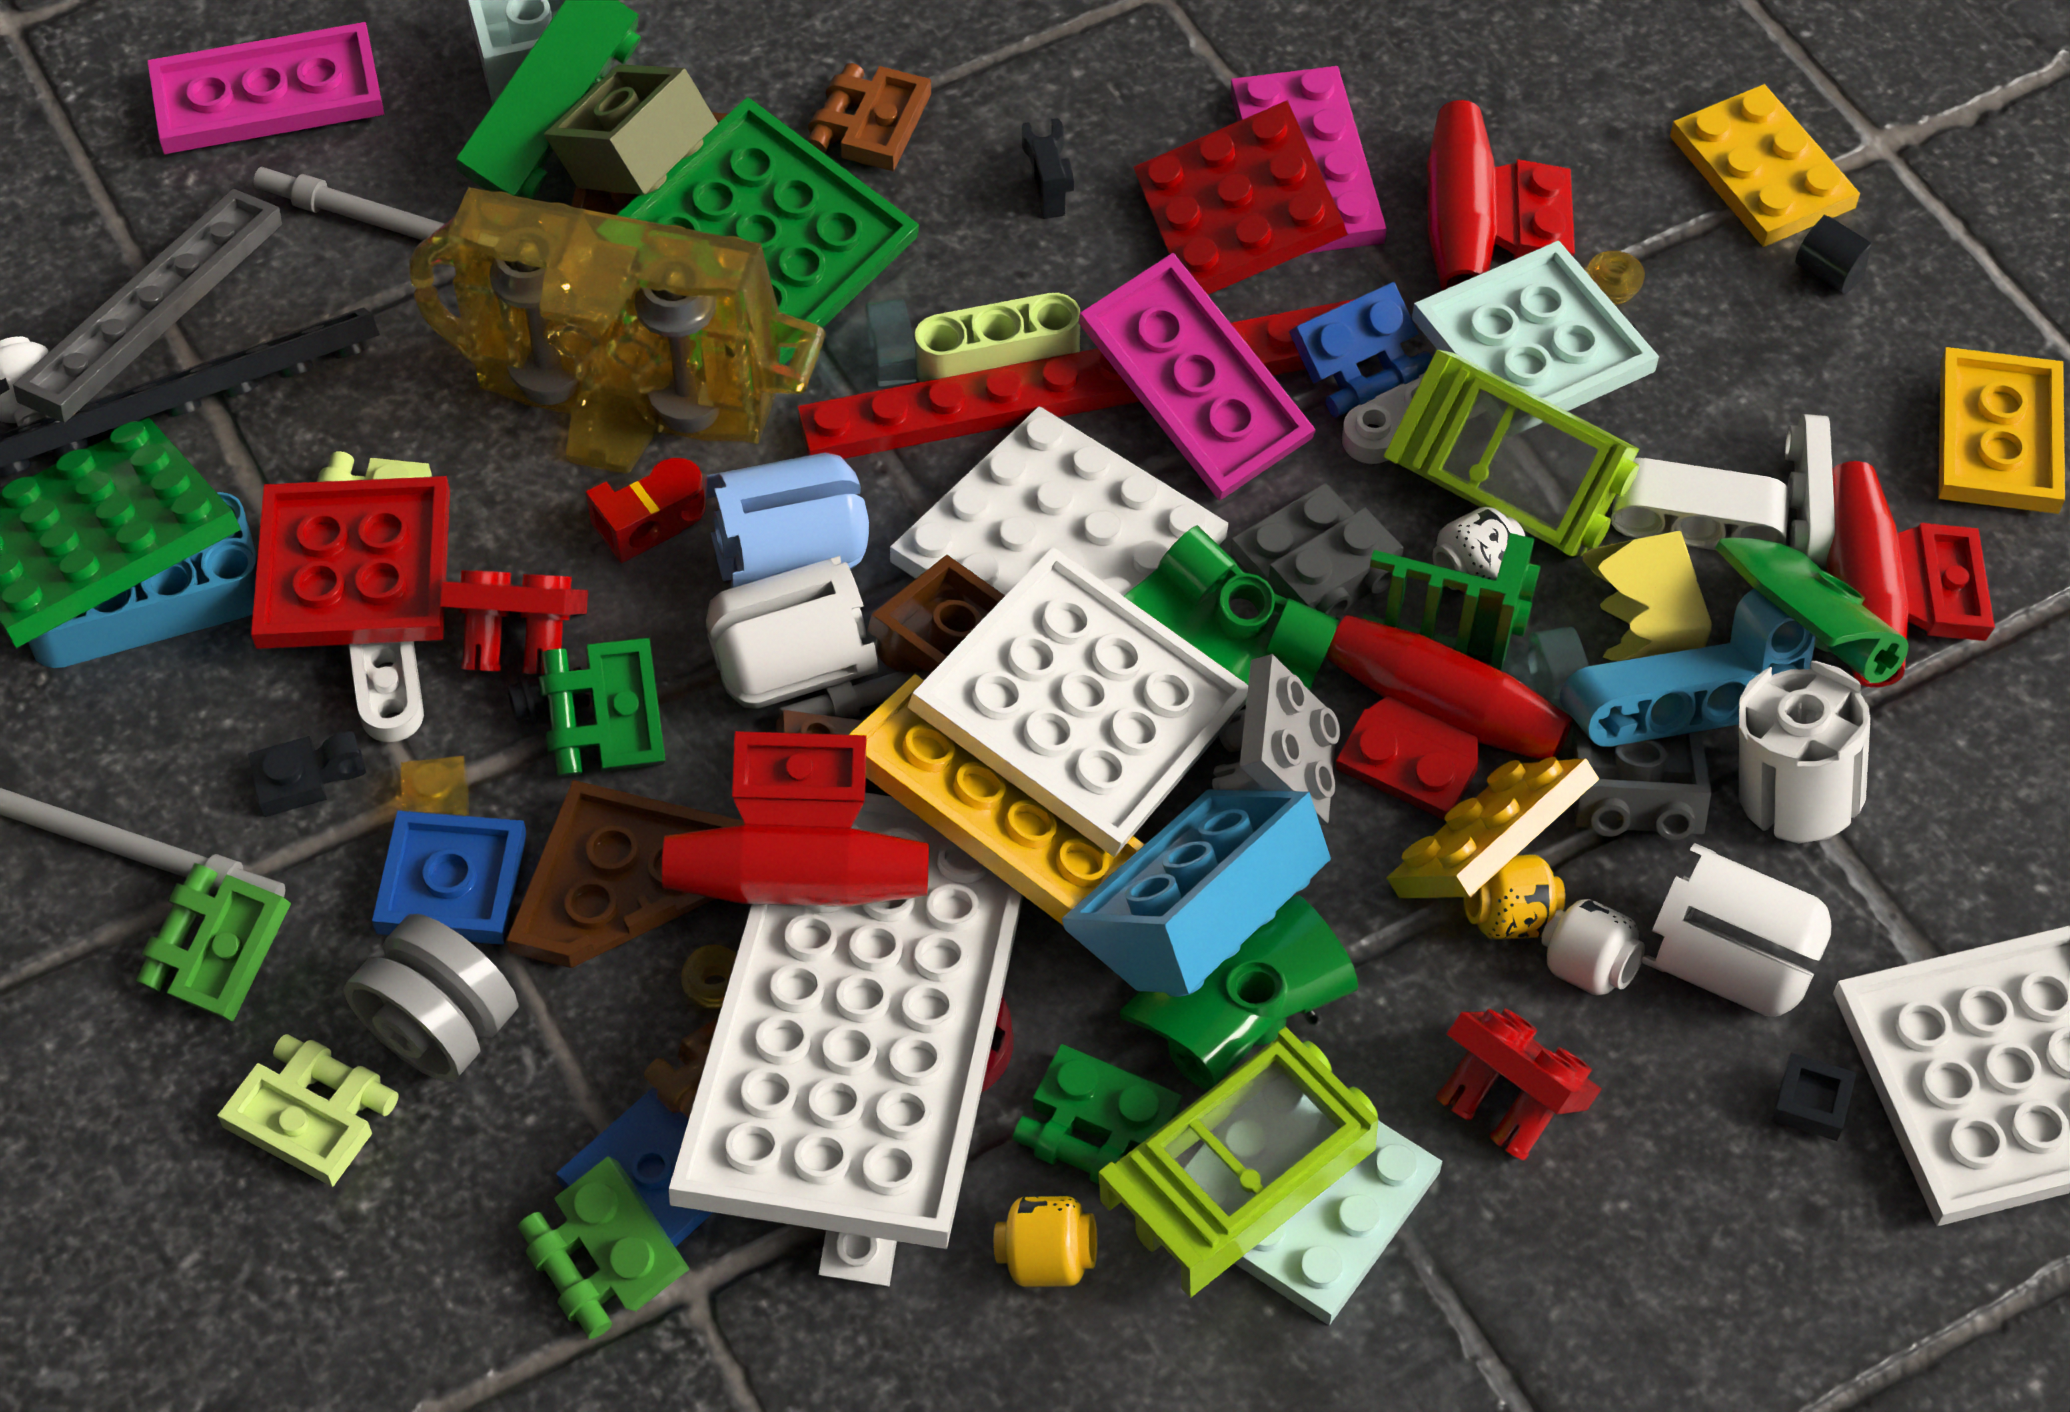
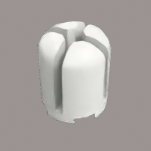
[706,556,878,708]
[1739,661,1870,844]
[1642,843,1831,1016]

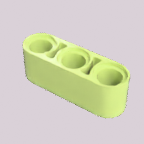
[915,293,1080,382]

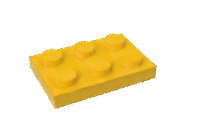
[1670,84,1860,247]
[1939,347,2065,514]
[1386,757,1599,898]

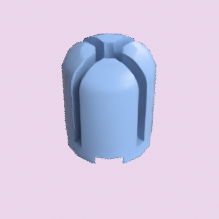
[705,453,869,588]

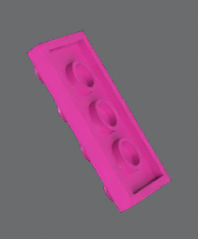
[148,22,385,154]
[1230,66,1387,254]
[1078,253,1316,501]

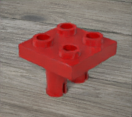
[440,570,588,675]
[1435,1008,1602,1160]

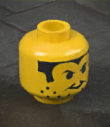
[1464,855,1565,940]
[994,1196,1097,1287]

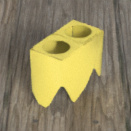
[1583,531,1712,662]

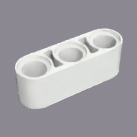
[1611,458,1790,550]

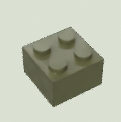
[544,64,718,195]

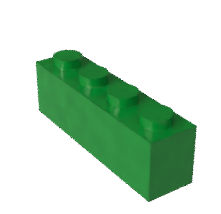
[456,0,641,209]

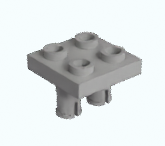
[1212,654,1340,826]

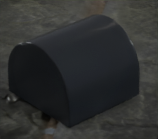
[1795,214,1872,294]

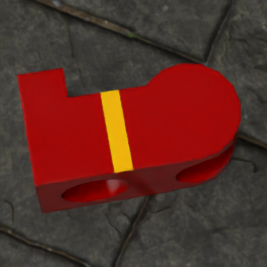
[585,458,706,564]

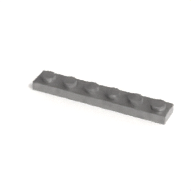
[13,189,282,423]

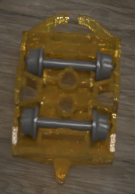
[409,187,826,474]

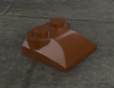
[867,554,1005,673]

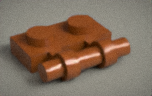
[807,63,931,172]

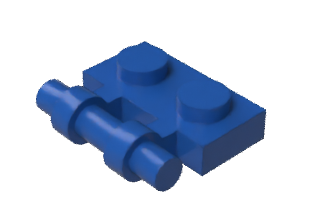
[1289,282,1433,418]

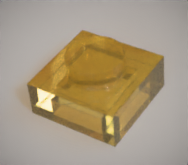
[401,756,469,816]

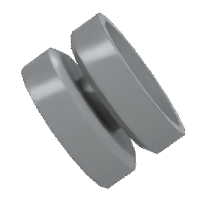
[343,914,519,1082]

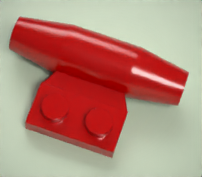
[1427,100,1575,291]
[1826,461,1995,688]
[1326,615,1573,820]
[662,731,929,907]

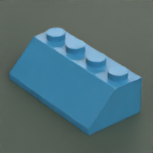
[1062,789,1331,997]

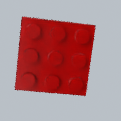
[1133,100,1348,295]
[251,476,450,649]

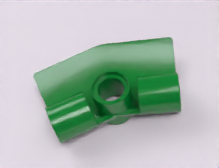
[1123,525,1340,705]
[1715,538,1909,683]
[1120,895,1358,1090]

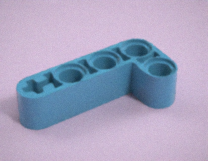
[28,492,258,668]
[1560,589,1816,747]

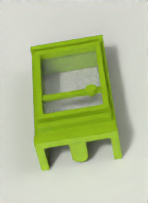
[1383,349,1639,556]
[1099,1026,1378,1298]

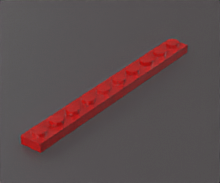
[798,299,1355,459]

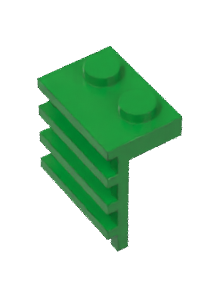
[1363,533,1541,671]

